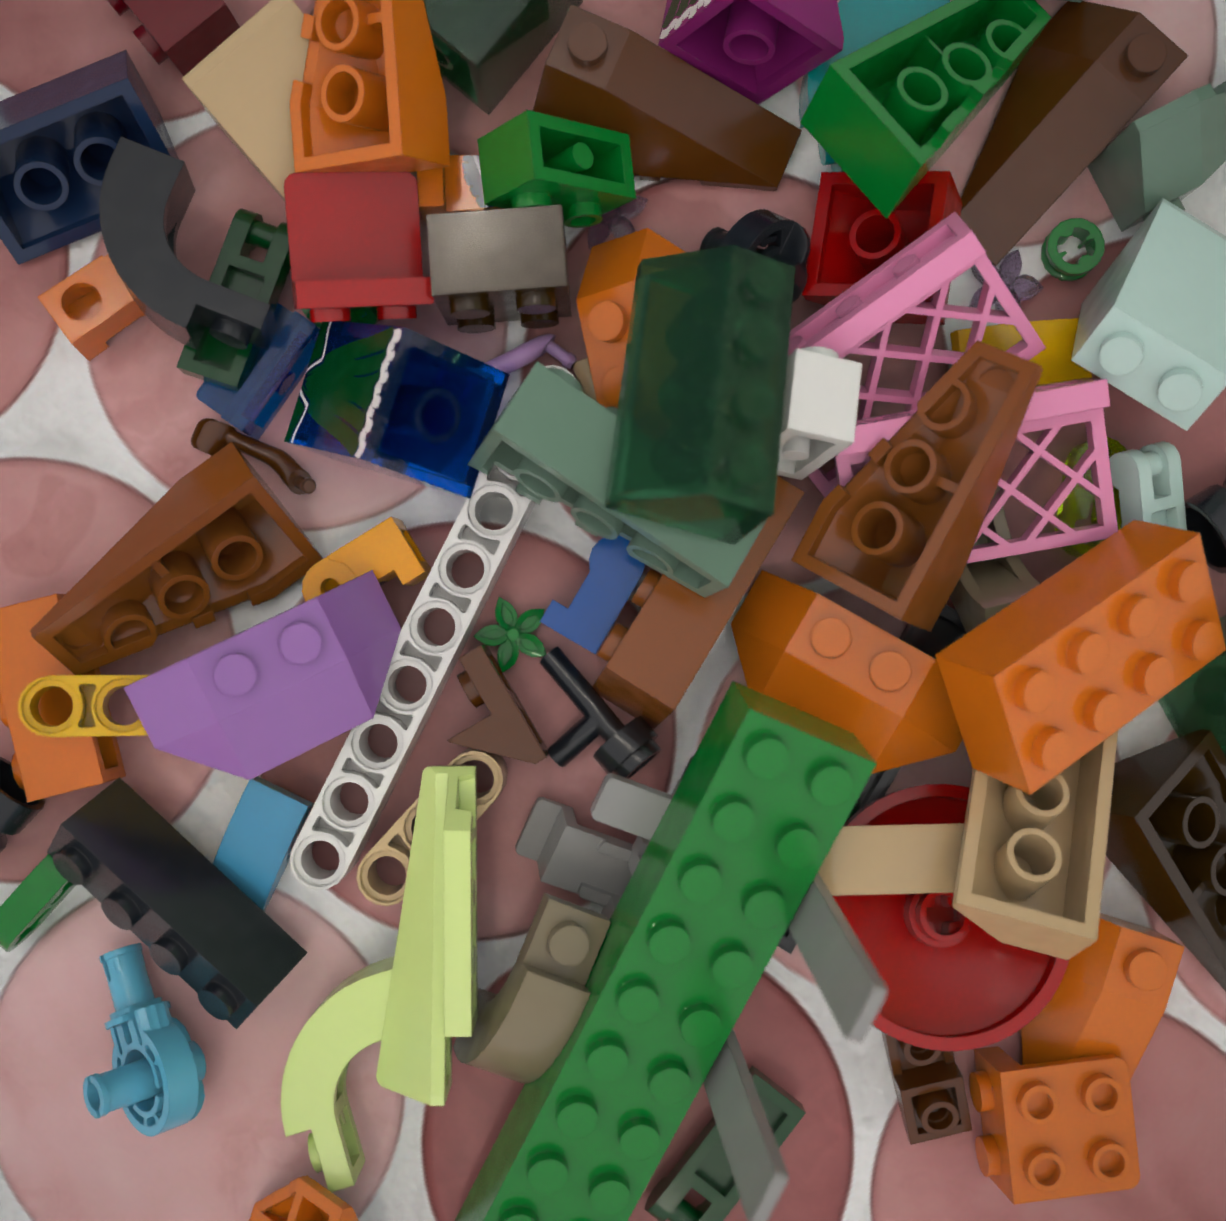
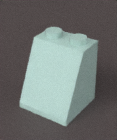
[1071,197,1226,431]

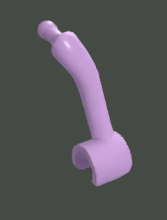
[439,334,577,407]

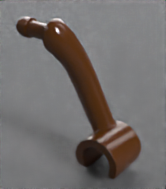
[191,418,316,495]

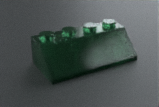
[604,245,795,545]

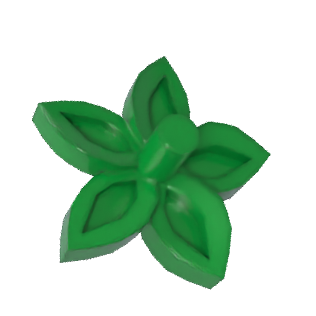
[473,597,546,672]

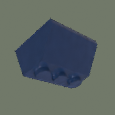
[0,50,179,265]

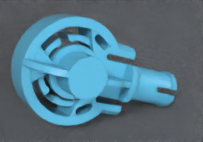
[83,943,206,1137]

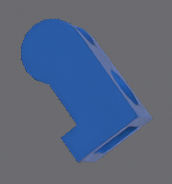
[540,535,645,654]

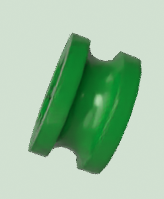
[1041,218,1105,281]

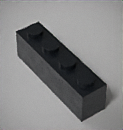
[47,777,308,1030]

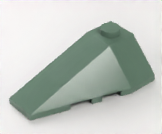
[1088,81,1226,232]

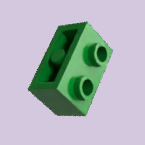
[477,110,636,228]

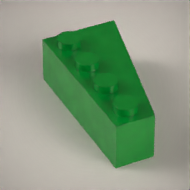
[800,0,1052,219]

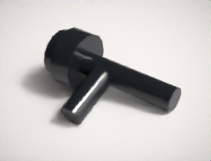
[539,647,661,779]

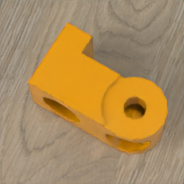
[302,516,431,601]

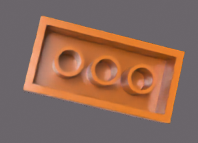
[935,520,1226,795]

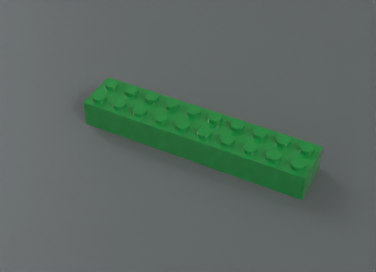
[455,681,877,1221]

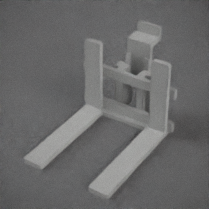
[515,773,888,1221]

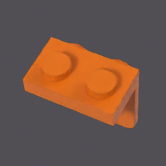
[969,1046,1140,1205]

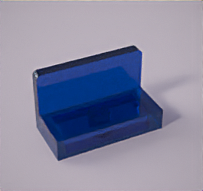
[196,303,329,440]

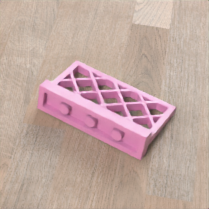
[735,212,1046,497]
[834,377,1118,564]

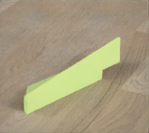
[376,765,478,1106]

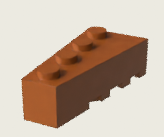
[592,452,805,729]

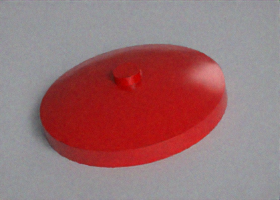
[833,784,1069,1052]

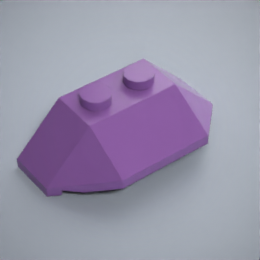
[124,570,401,780]

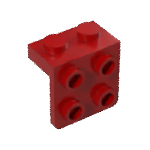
[284,172,434,322]

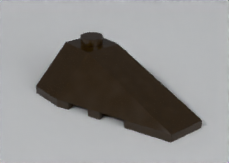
[1106,729,1226,991]

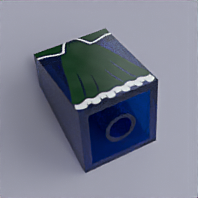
[284,321,510,499]

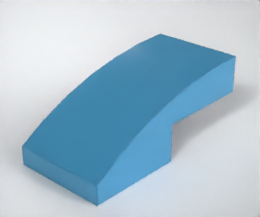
[213,776,314,912]

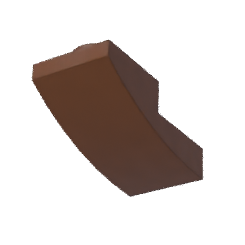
[882,1032,972,1145]

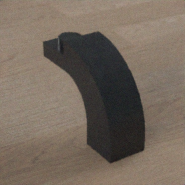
[99,137,278,351]

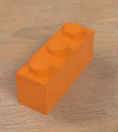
[0,593,126,802]

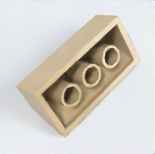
[952,731,1118,960]

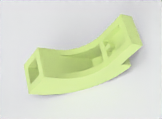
[281,956,394,1192]

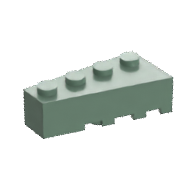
[468,361,767,598]

